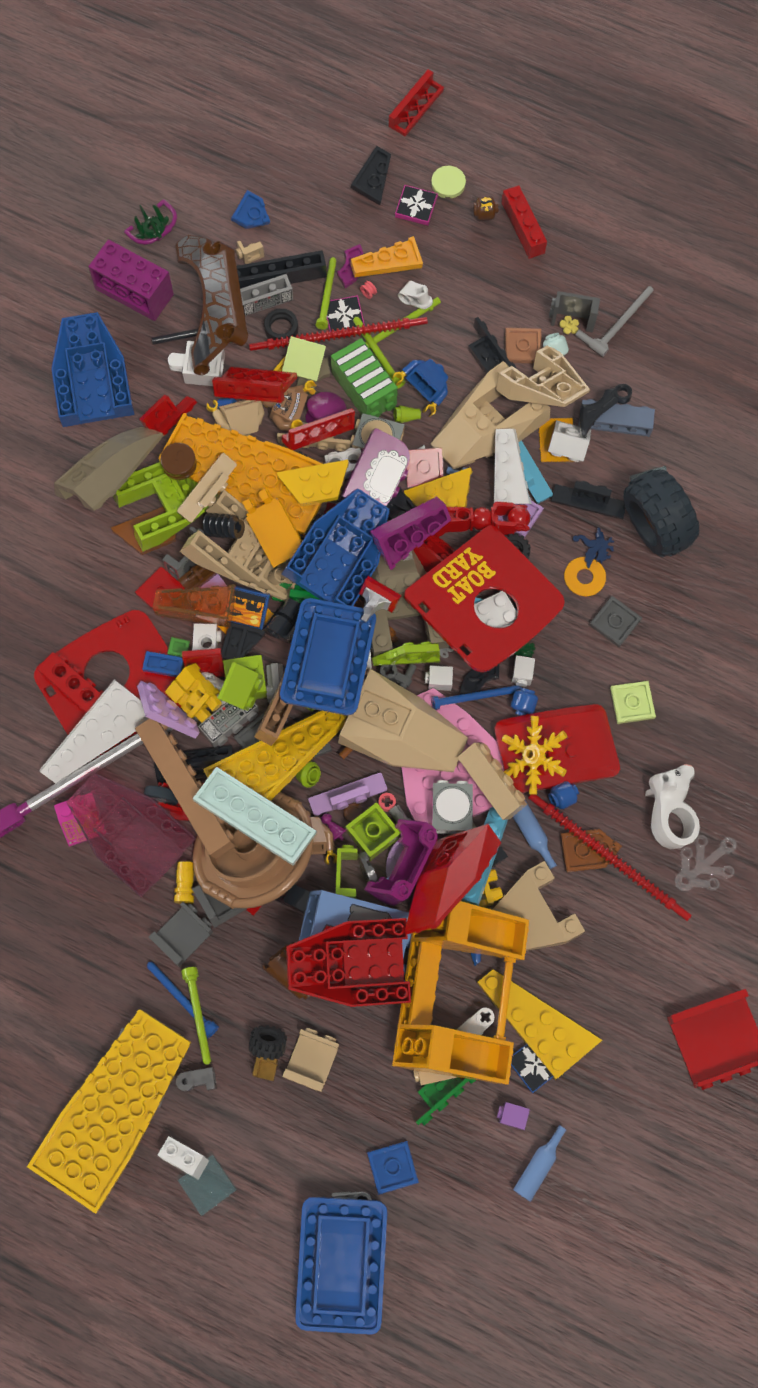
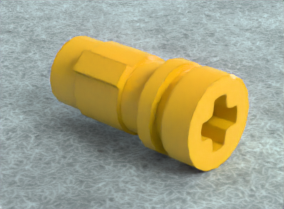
[174,861,194,904]

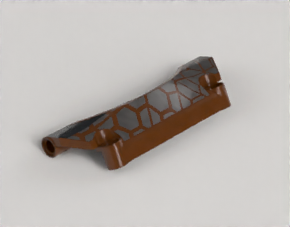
[176,235,248,375]

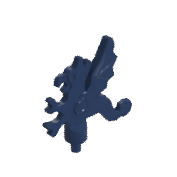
[573,528,614,568]

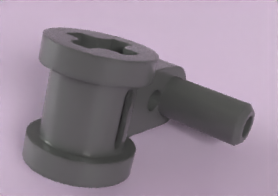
[380,664,417,689]

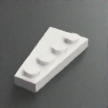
[494,429,532,504]

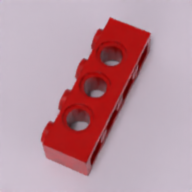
[37,652,104,713]

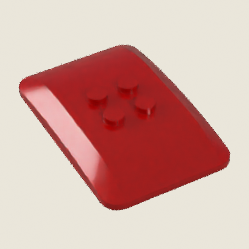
[494,704,620,793]

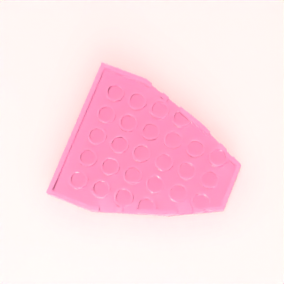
[401,688,524,825]

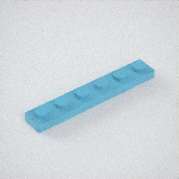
[461,807,508,906]

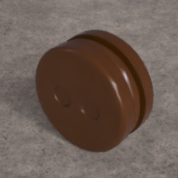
[160,443,197,480]

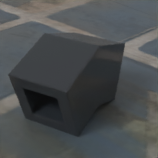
[491,847,508,869]

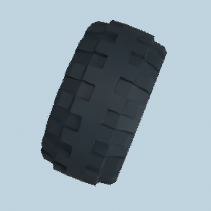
[623,469,700,557]

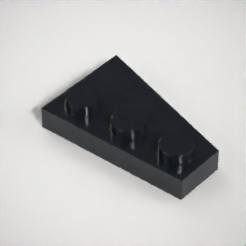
[350,146,391,205]

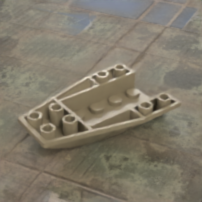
[54,427,164,511]

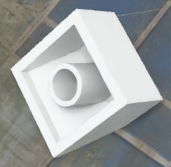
[548,420,591,462]

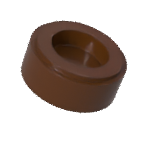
[344,802,363,822]

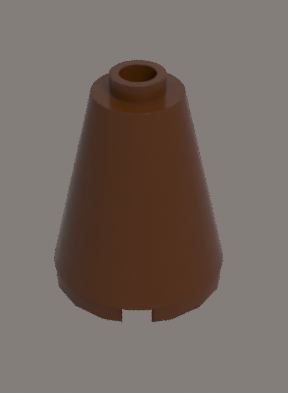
[261,941,310,1000]

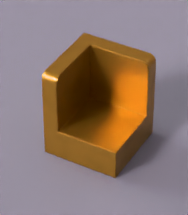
[252,1057,278,1081]

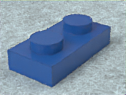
[142,651,184,677]

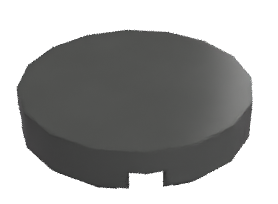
[358,851,378,883]

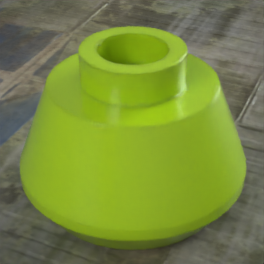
[296,762,321,788]

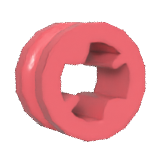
[360,281,377,299]
[378,793,396,812]

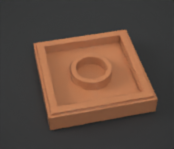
[505,328,541,364]

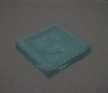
[178,1155,236,1216]

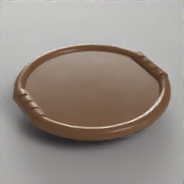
[192,792,314,909]

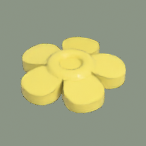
[559,316,579,334]

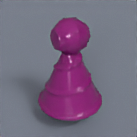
[321,814,347,841]

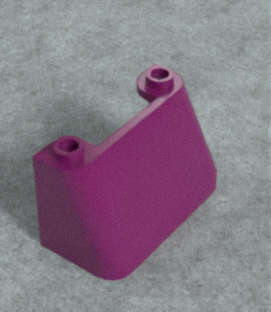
[364,819,438,906]

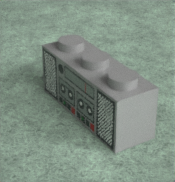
[240,274,293,316]
[198,703,259,747]

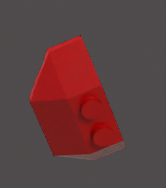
[413,535,455,572]

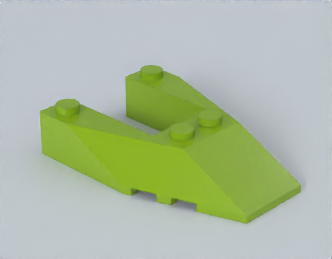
[113,462,218,552]

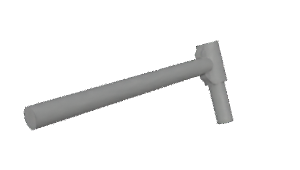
[575,286,654,357]

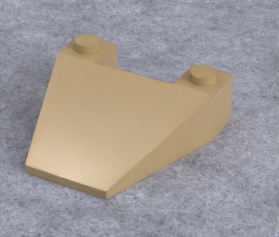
[496,345,590,407]
[492,861,585,951]

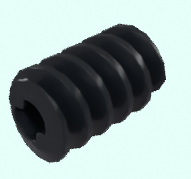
[203,513,245,539]

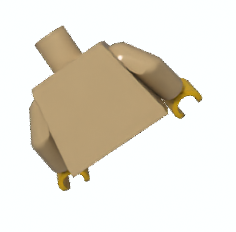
[206,400,265,437]

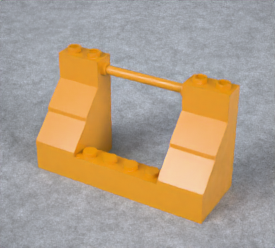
[392,901,529,1085]

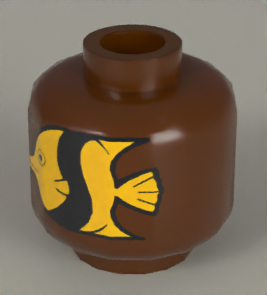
[473,196,499,221]

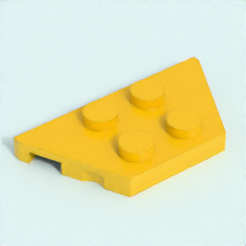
[277,460,349,506]
[404,468,472,507]

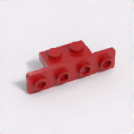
[139,395,197,437]

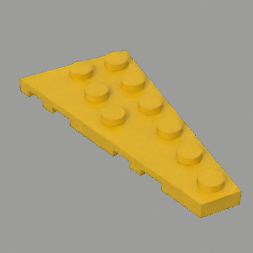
[477,970,602,1080]

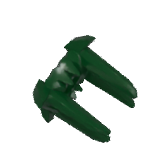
[134,205,169,239]

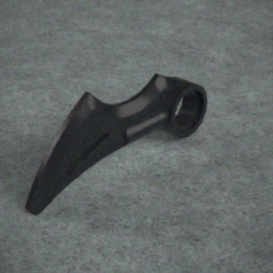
[580,384,632,437]

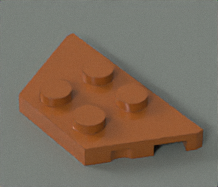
[111,507,177,555]

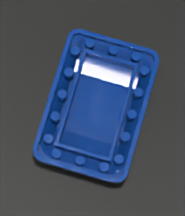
[280,598,376,715]
[295,1197,387,1334]

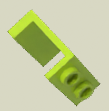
[336,845,358,899]

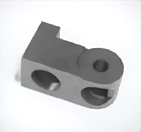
[176,1067,217,1091]

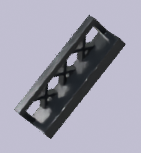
[154,745,233,784]

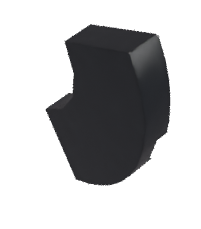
[460,664,500,695]

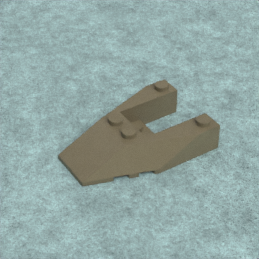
[364,550,449,657]

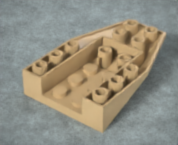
[338,669,468,772]

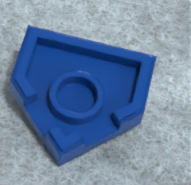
[231,190,270,229]

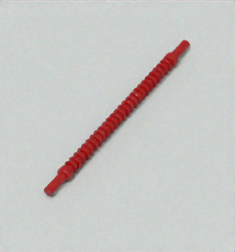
[249,317,428,351]
[528,795,692,921]

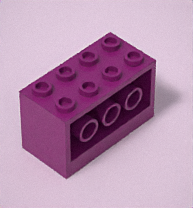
[88,239,174,321]

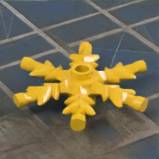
[502,716,567,795]

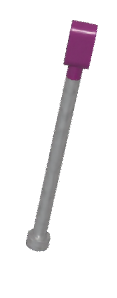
[0,727,173,838]

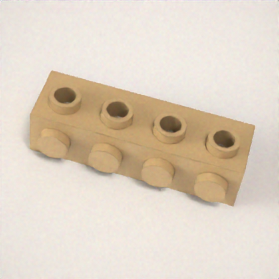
[458,742,527,820]

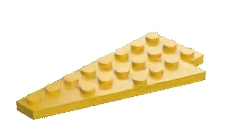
[203,711,349,801]

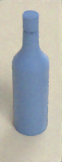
[513,800,557,869]
[513,1125,566,1202]

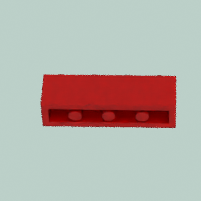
[501,185,547,259]

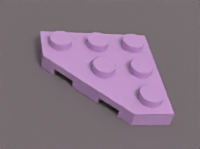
[137,681,200,739]

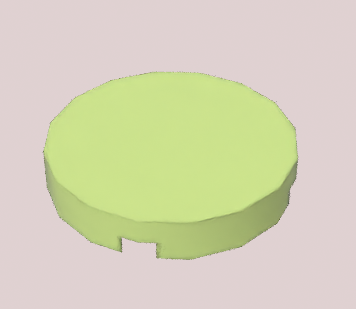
[431,166,466,199]

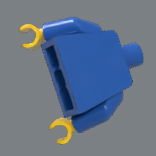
[392,359,448,417]

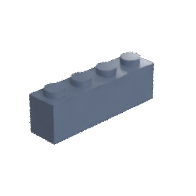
[578,399,655,437]

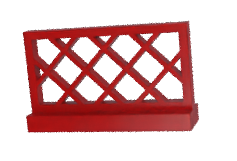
[212,367,297,403]

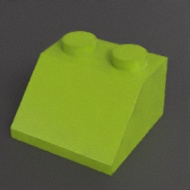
[217,662,264,711]

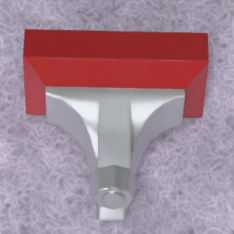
[359,576,402,622]

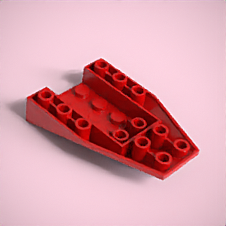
[404,824,501,934]
[286,918,411,1007]

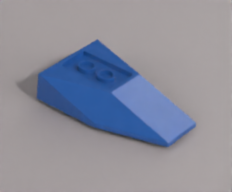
[51,312,135,427]
[282,489,390,606]

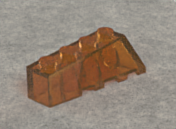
[152,584,236,628]

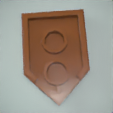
[561,829,622,872]

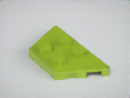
[372,642,440,666]

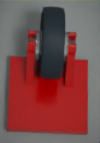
[144,782,204,821]

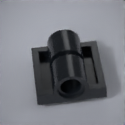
[262,598,300,644]

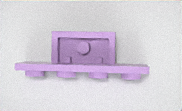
[308,773,387,817]

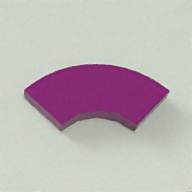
[337,244,363,288]

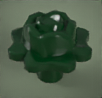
[514,643,536,658]

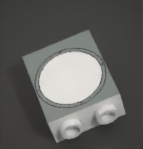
[432,780,473,834]

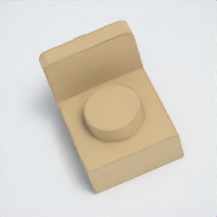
[236,241,264,264]

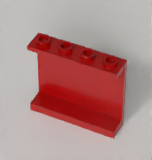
[667,989,758,1090]

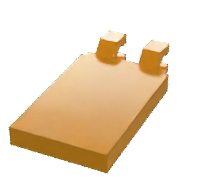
[242,489,302,568]

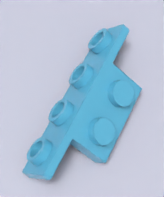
[519,440,553,504]

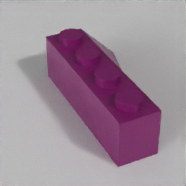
[370,496,451,570]

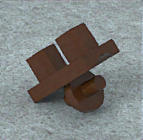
[178,565,217,595]

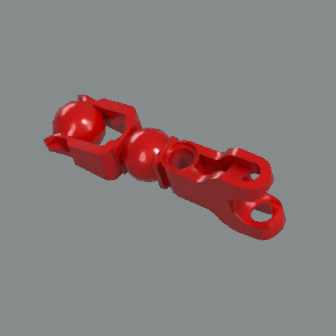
[422,502,531,537]

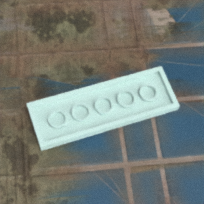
[193,767,317,866]

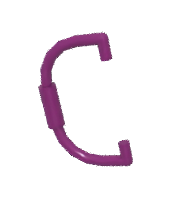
[124,199,177,245]

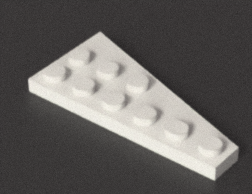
[39,679,149,783]

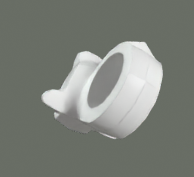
[645,764,700,849]

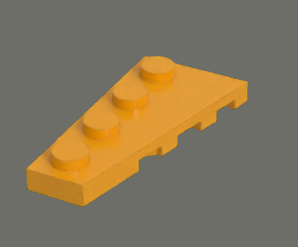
[350,236,423,277]

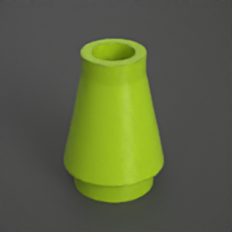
[393,405,421,423]

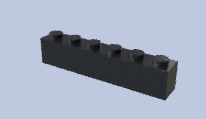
[236,250,327,289]

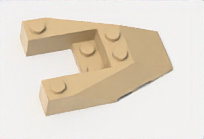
[431,361,550,469]
[180,490,296,601]

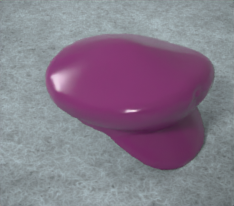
[305,392,347,423]

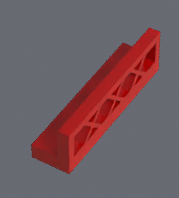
[389,69,444,137]
[282,408,355,450]

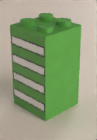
[331,338,398,417]

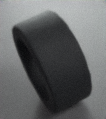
[264,308,298,340]

